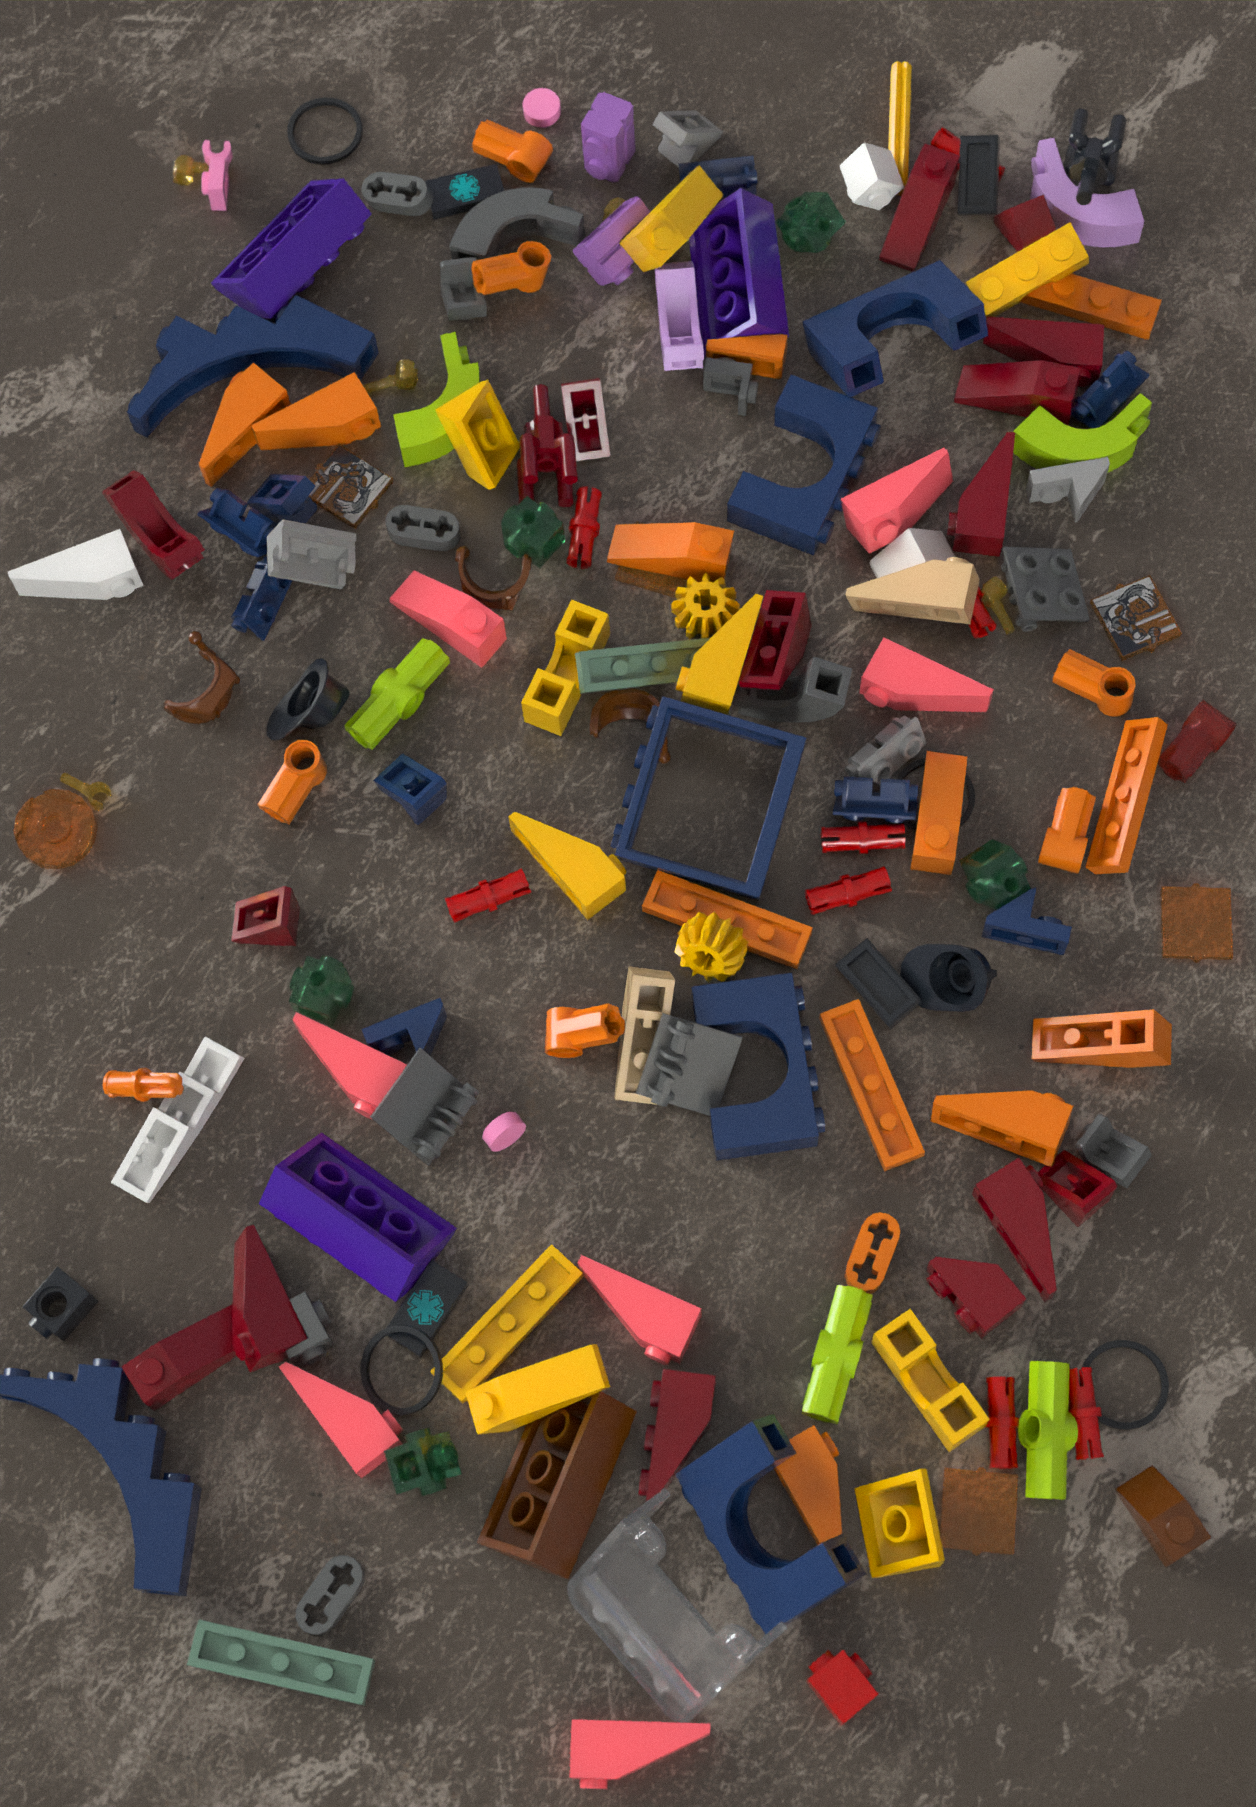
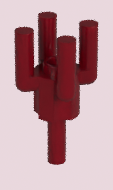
[516,385,578,508]

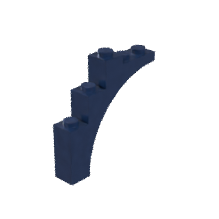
[127,295,379,438]
[0,1358,202,1597]

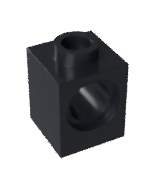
[23,1266,99,1341]

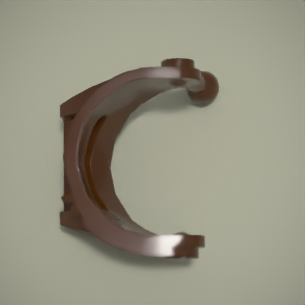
[455,546,532,611]
[163,631,241,724]
[589,688,671,764]

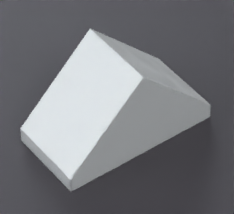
[870,528,955,578]

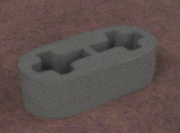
[361,172,433,216]
[386,505,461,551]
[296,1555,365,1636]

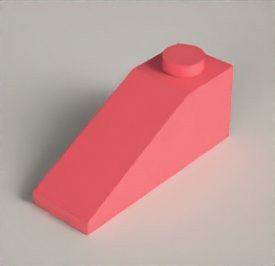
[841,448,953,554]
[389,570,507,668]
[860,637,994,712]
[292,1012,407,1120]
[578,1255,701,1365]
[279,1362,404,1479]
[570,1719,710,1789]

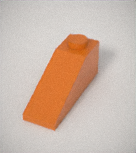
[199,363,291,487]
[251,372,381,450]
[607,522,734,583]
[910,751,967,875]
[1031,1009,1172,1068]
[931,1090,1073,1167]
[774,1425,842,1546]

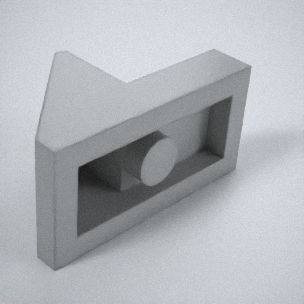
[653,111,723,166]
[1026,457,1110,522]

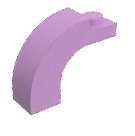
[1030,137,1144,247]
[654,261,704,371]

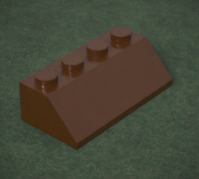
[477,1391,637,1579]

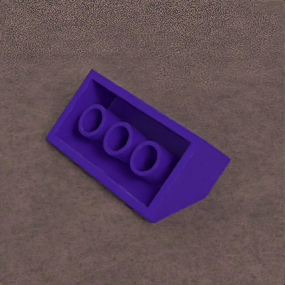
[211,178,372,319]
[689,188,789,358]
[259,1132,457,1302]

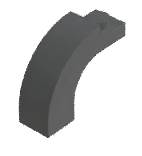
[449,188,585,260]
[731,657,852,723]

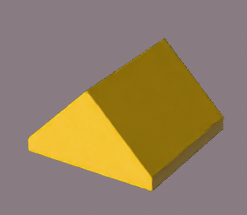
[435,380,520,490]
[854,1469,945,1578]

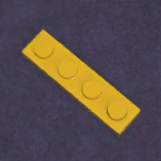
[430,1244,584,1404]

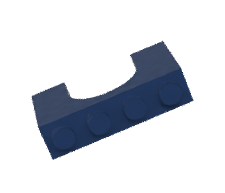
[802,260,989,398]
[727,375,881,556]
[691,973,825,1161]
[675,1414,866,1635]

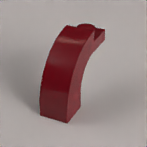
[102,470,205,580]

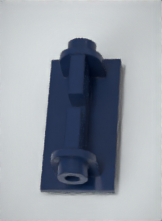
[678,155,758,198]
[1071,350,1150,429]
[197,488,277,557]
[231,557,292,641]
[833,776,919,823]

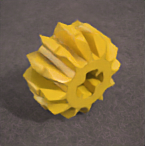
[671,573,740,640]
[674,911,749,983]

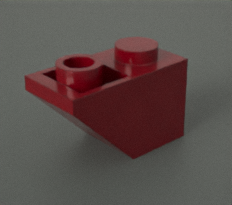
[926,1257,1026,1339]

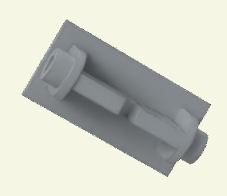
[845,715,927,792]

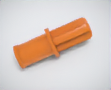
[103,1068,184,1102]

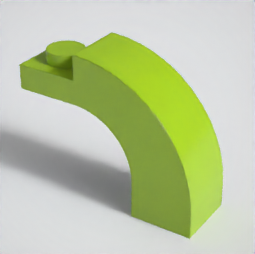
[393,332,481,467]
[1013,393,1152,473]

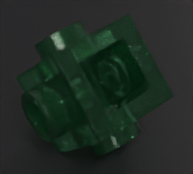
[775,192,846,253]
[501,496,565,568]
[959,839,1031,910]
[289,956,354,1026]
[384,1428,462,1496]

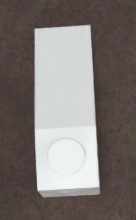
[8,529,143,600]

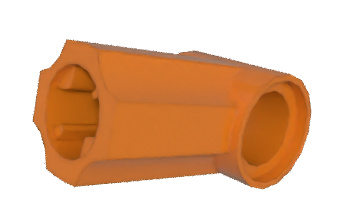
[472,120,553,183]
[471,241,551,295]
[1053,649,1136,717]
[258,740,327,825]
[1038,787,1096,874]
[545,1003,625,1058]

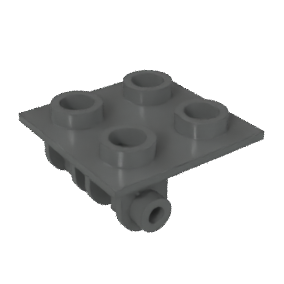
[1001,546,1090,632]
[636,1013,743,1116]
[370,1048,479,1166]

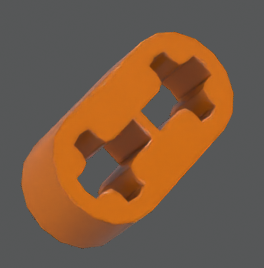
[845,1212,900,1294]

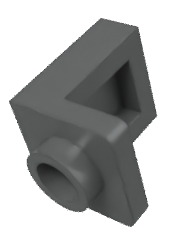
[440,257,487,321]
[703,357,759,416]
[1076,1113,1152,1188]
[286,1292,334,1366]

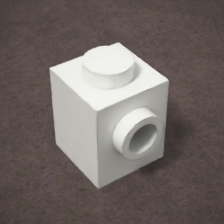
[840,142,904,210]

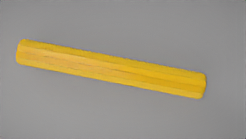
[888,61,912,196]

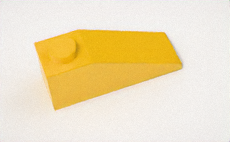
[619,165,724,272]
[675,594,763,715]
[508,812,627,920]
[465,1344,610,1434]

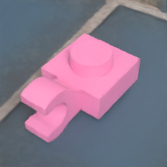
[202,140,232,211]

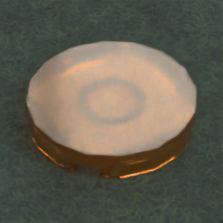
[13,789,98,870]

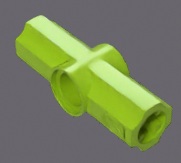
[345,638,450,750]
[801,1285,873,1424]
[1018,1361,1078,1500]

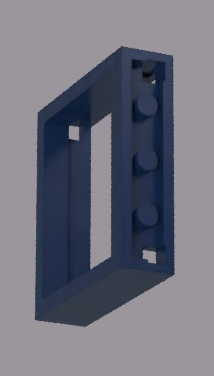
[610,696,806,901]

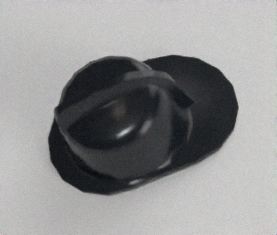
[266,658,350,741]
[900,944,997,1012]

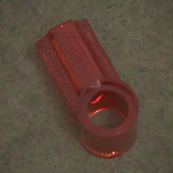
[1158,700,1237,783]

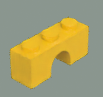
[966,222,1089,317]
[521,599,610,736]
[871,1309,990,1452]

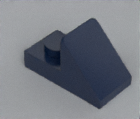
[247,474,318,525]
[373,753,447,825]
[982,888,1072,955]
[361,998,447,1056]

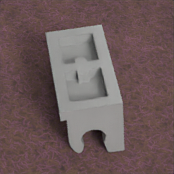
[267,519,357,589]

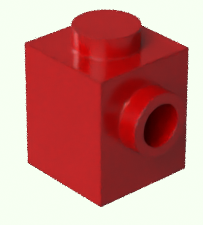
[806,1650,878,1726]

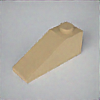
[845,557,980,624]
[614,966,675,1105]

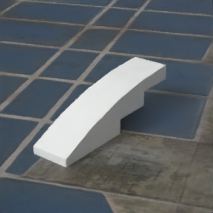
[111,1037,245,1203]

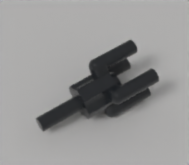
[1063,108,1127,205]

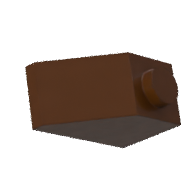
[1115,1465,1212,1567]

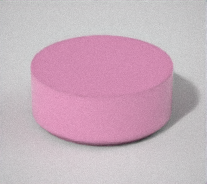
[523,88,561,128]
[482,1112,526,1152]

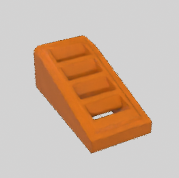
[706,334,788,379]

